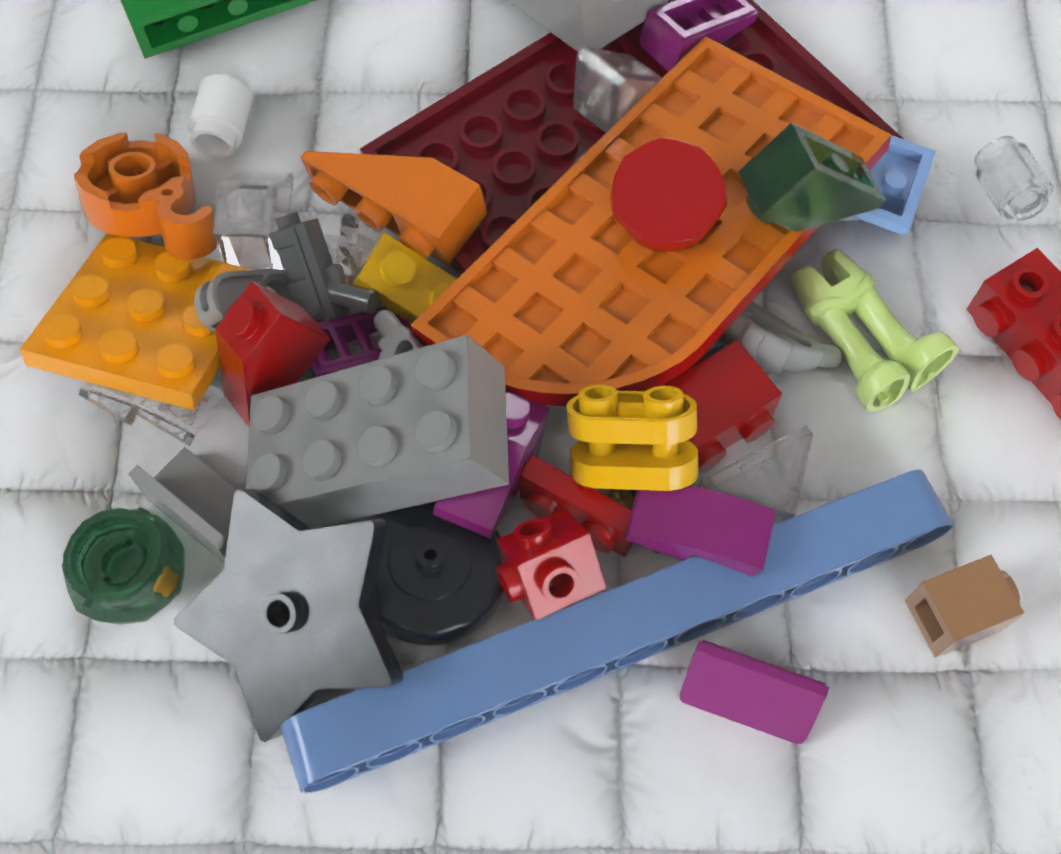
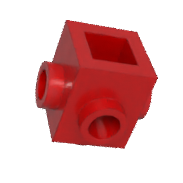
[495,509,606,621]

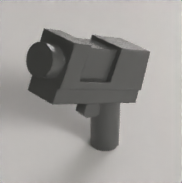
[268,212,380,323]

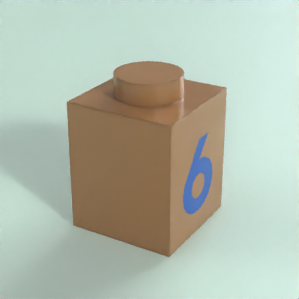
[905,555,1024,658]

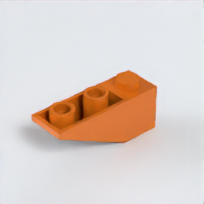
[300,151,488,265]

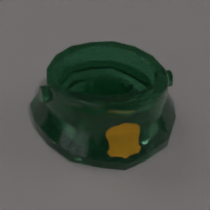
[61,507,186,625]

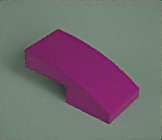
[624,485,776,576]

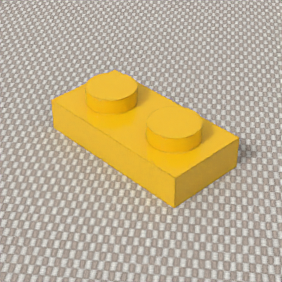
[352,232,457,324]

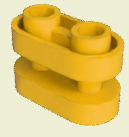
[566,385,699,491]

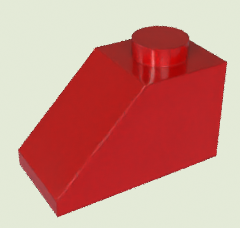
[215,281,331,427]

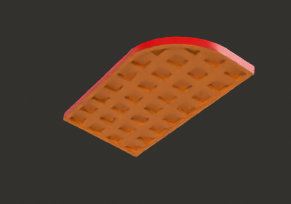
[411,36,892,406]

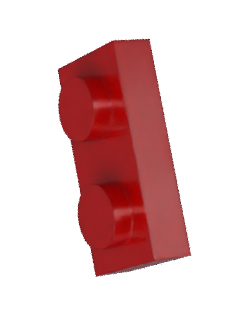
[519,455,634,557]

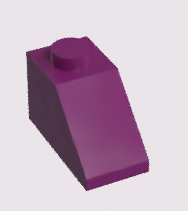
[433,393,550,539]

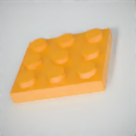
[20,233,267,411]

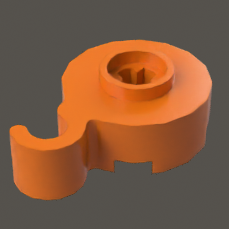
[74,132,218,260]

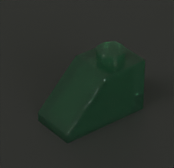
[738,123,886,232]

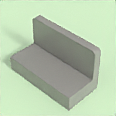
[128,447,237,563]

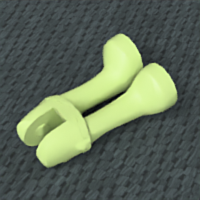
[790,248,959,412]

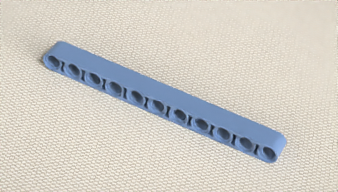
[280,469,954,793]

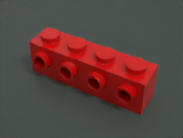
[966,248,1061,420]

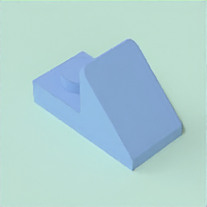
[848,135,936,236]

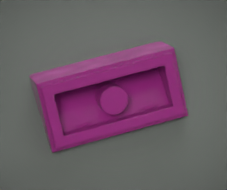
[679,640,829,744]

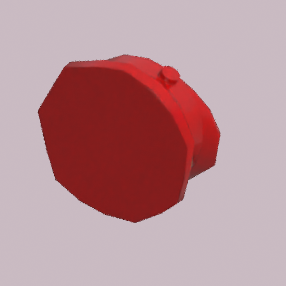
[610,137,728,252]

